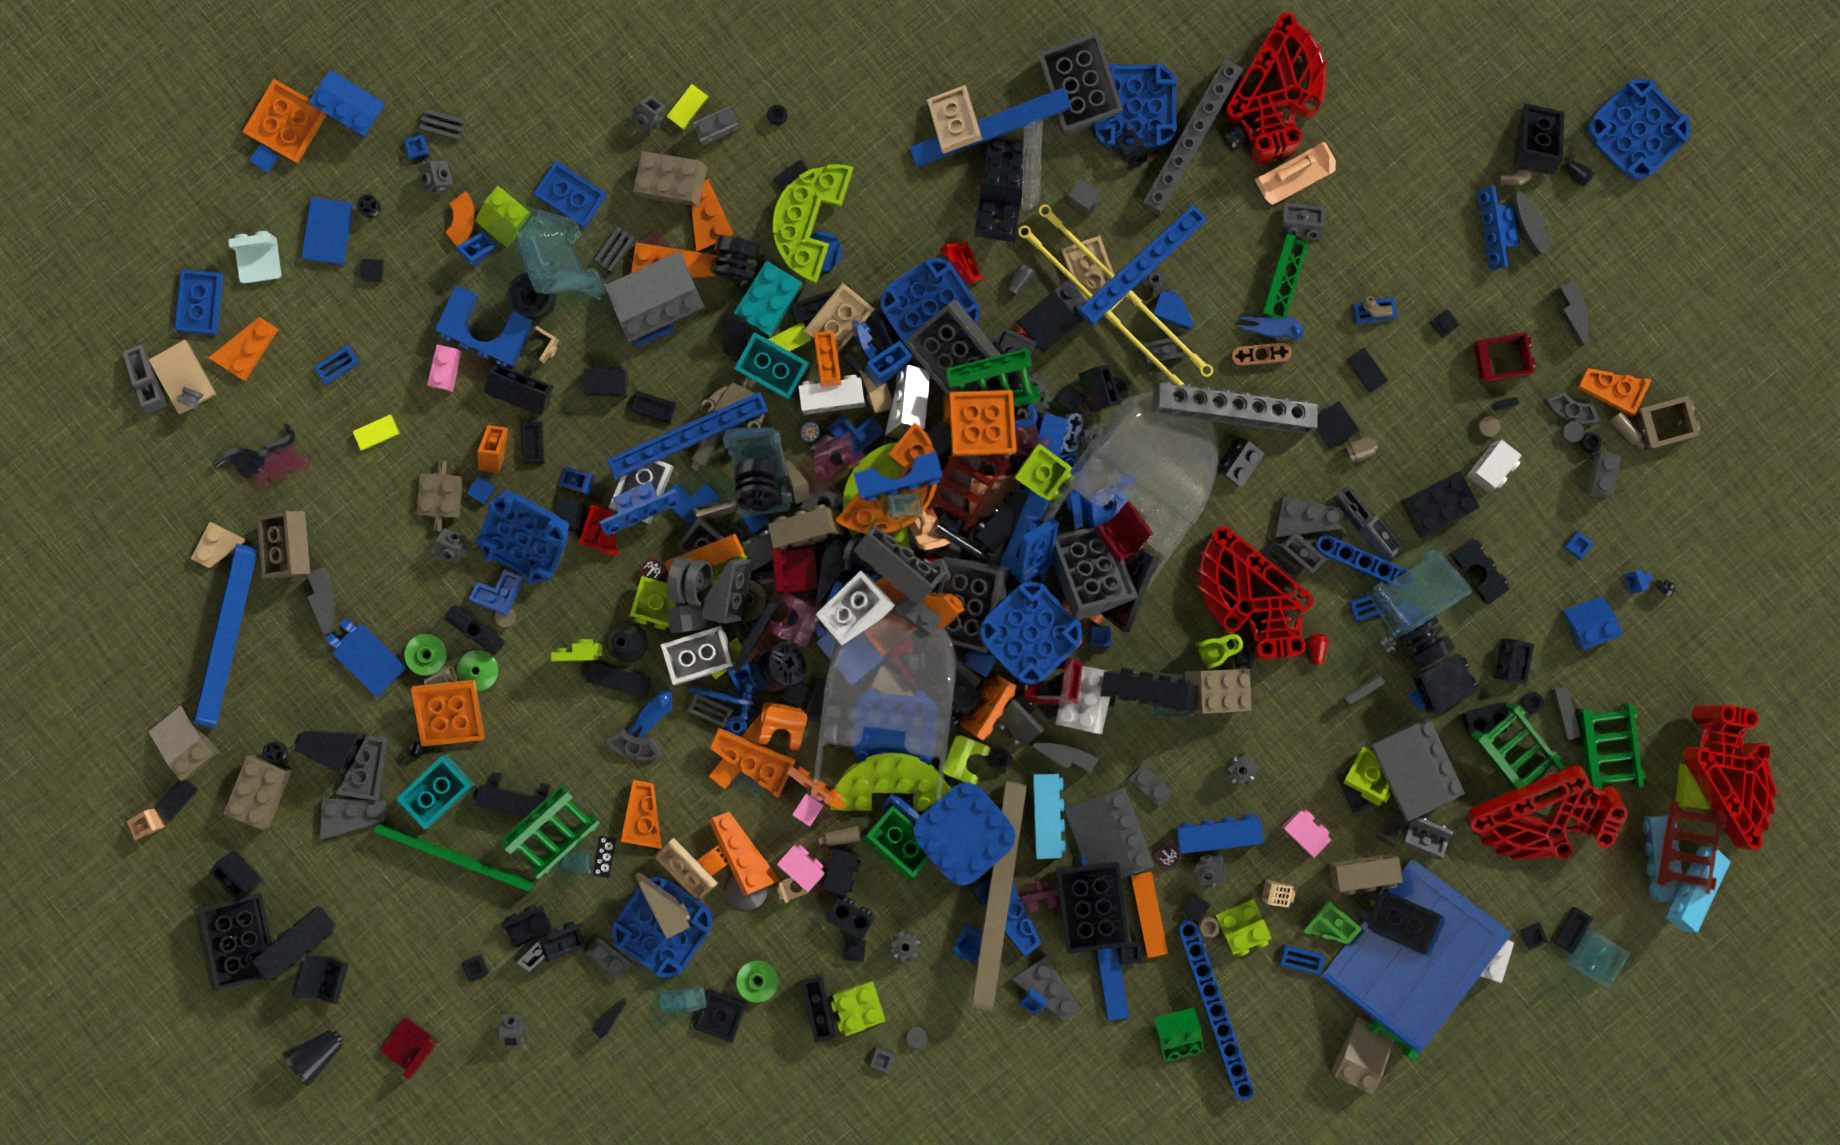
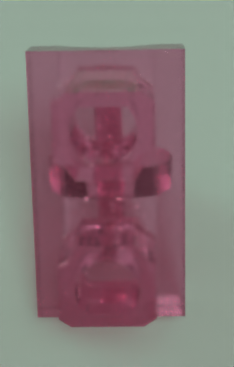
[1021,877,1059,913]

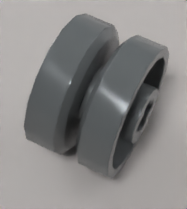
[667,557,713,606]

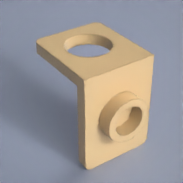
[535,326,559,364]
[777,877,809,903]

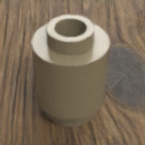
[1345,436,1378,462]

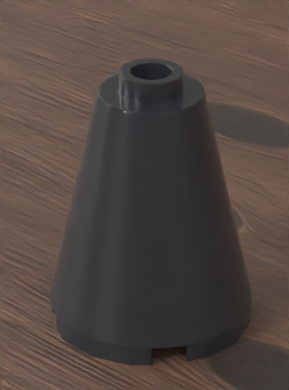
[606,622,648,663]
[282,1030,344,1087]

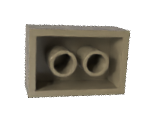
[633,151,707,207]
[768,505,845,551]
[257,511,310,578]
[1185,669,1252,714]
[224,755,292,830]
[1329,854,1403,895]

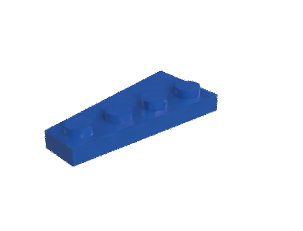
[1067,491,1083,531]
[972,875,1041,956]

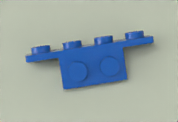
[1477,186,1520,271]
[599,481,683,535]
[999,492,1049,576]

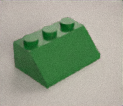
[861,805,930,882]

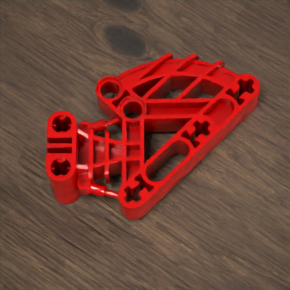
[1225,12,1328,164]
[1196,526,1314,661]
[1683,705,1778,850]
[1467,765,1628,861]

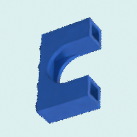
[435,285,535,367]

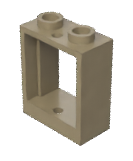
[1635,395,1701,450]

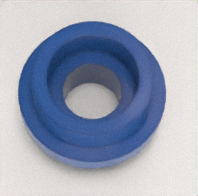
[726,716,747,736]

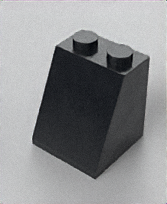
[1411,654,1478,713]
[294,730,368,773]

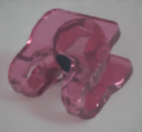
[813,432,864,482]
[767,593,820,646]

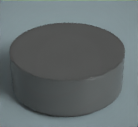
[1562,422,1584,443]
[907,1026,927,1048]

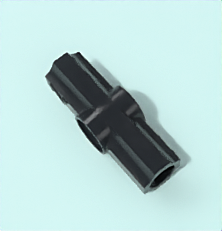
[444,604,505,656]

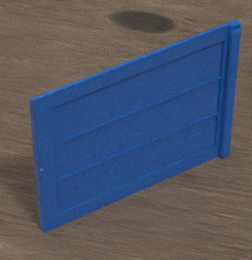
[1320,859,1513,1055]

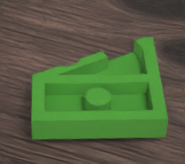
[1303,900,1362,944]

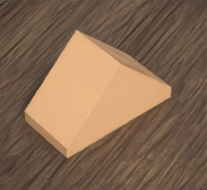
[127,808,165,840]

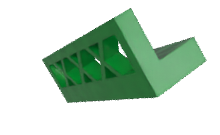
[1261,234,1309,319]

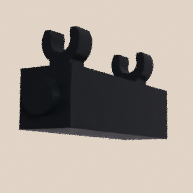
[473,772,551,822]

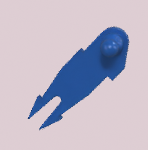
[1237,316,1304,340]
[689,682,754,720]
[628,689,672,738]

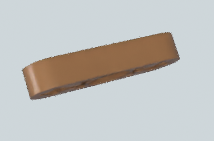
[1231,343,1292,367]

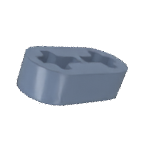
[1062,413,1084,452]

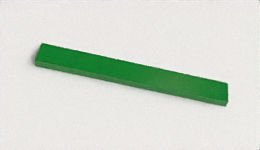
[374,823,536,892]

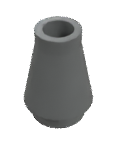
[1007,263,1035,295]

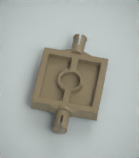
[417,460,463,531]

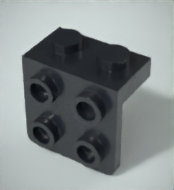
[292,956,349,1004]

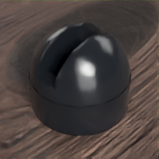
[407,741,425,758]

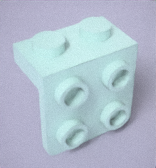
[228,231,281,284]

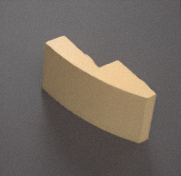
[859,371,893,414]

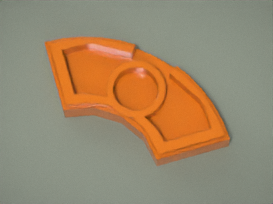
[446,191,476,247]

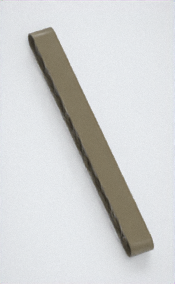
[971,781,1026,1012]

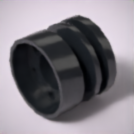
[711,236,760,281]
[507,272,556,320]
[735,458,779,512]
[1398,616,1455,669]
[751,642,807,693]

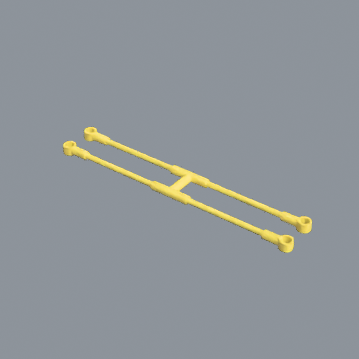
[1018,204,1213,386]

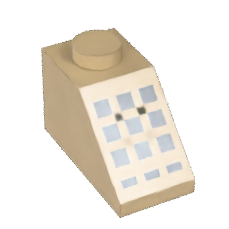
[1261,880,1295,907]

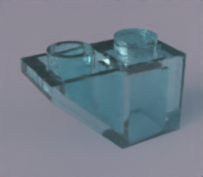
[658,986,706,1013]

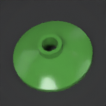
[405,634,447,676]
[457,650,498,691]
[736,960,778,1003]

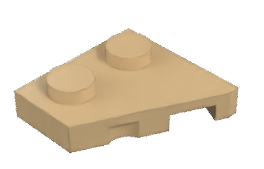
[191,522,247,568]

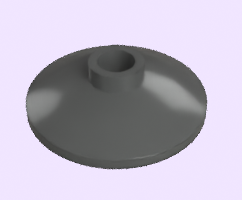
[726,874,768,910]

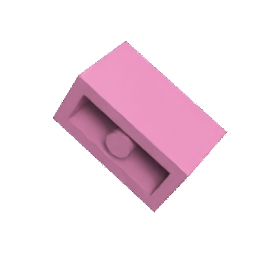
[427,345,462,392]
[792,791,825,826]
[1281,809,1332,858]
[777,844,825,892]

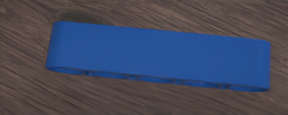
[1314,535,1413,589]

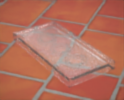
[1022,119,1043,210]

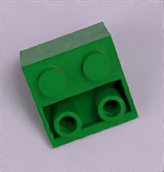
[1154,1008,1205,1062]

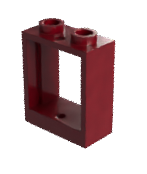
[1473,332,1536,384]
[1023,658,1083,705]

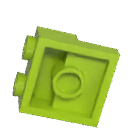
[1013,443,1072,501]
[630,576,675,630]
[551,639,603,661]
[1344,747,1392,806]
[1215,898,1272,957]
[830,981,886,1036]

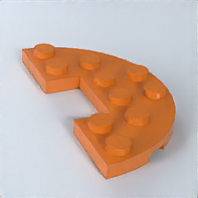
[835,422,937,534]

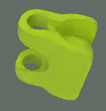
[1195,634,1243,669]
[938,733,991,785]

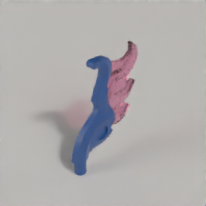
[997,404,1051,460]

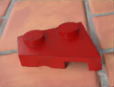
[940,241,983,284]
[578,504,618,556]

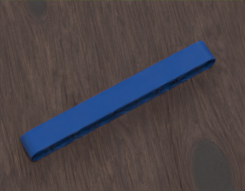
[193,543,257,728]
[1177,919,1254,1101]

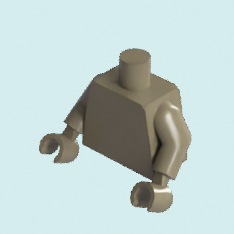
[700,376,765,436]

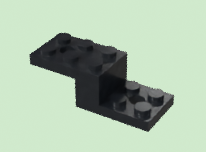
[974,138,1030,243]

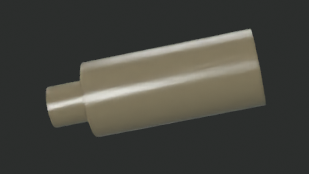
[1609,411,1646,449]
[690,435,720,471]
[818,826,861,848]

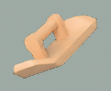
[1255,142,1336,205]
[908,504,950,550]

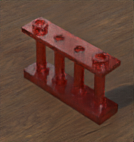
[927,454,1010,531]
[1657,801,1727,894]

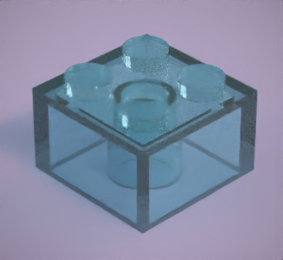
[1566,928,1631,989]

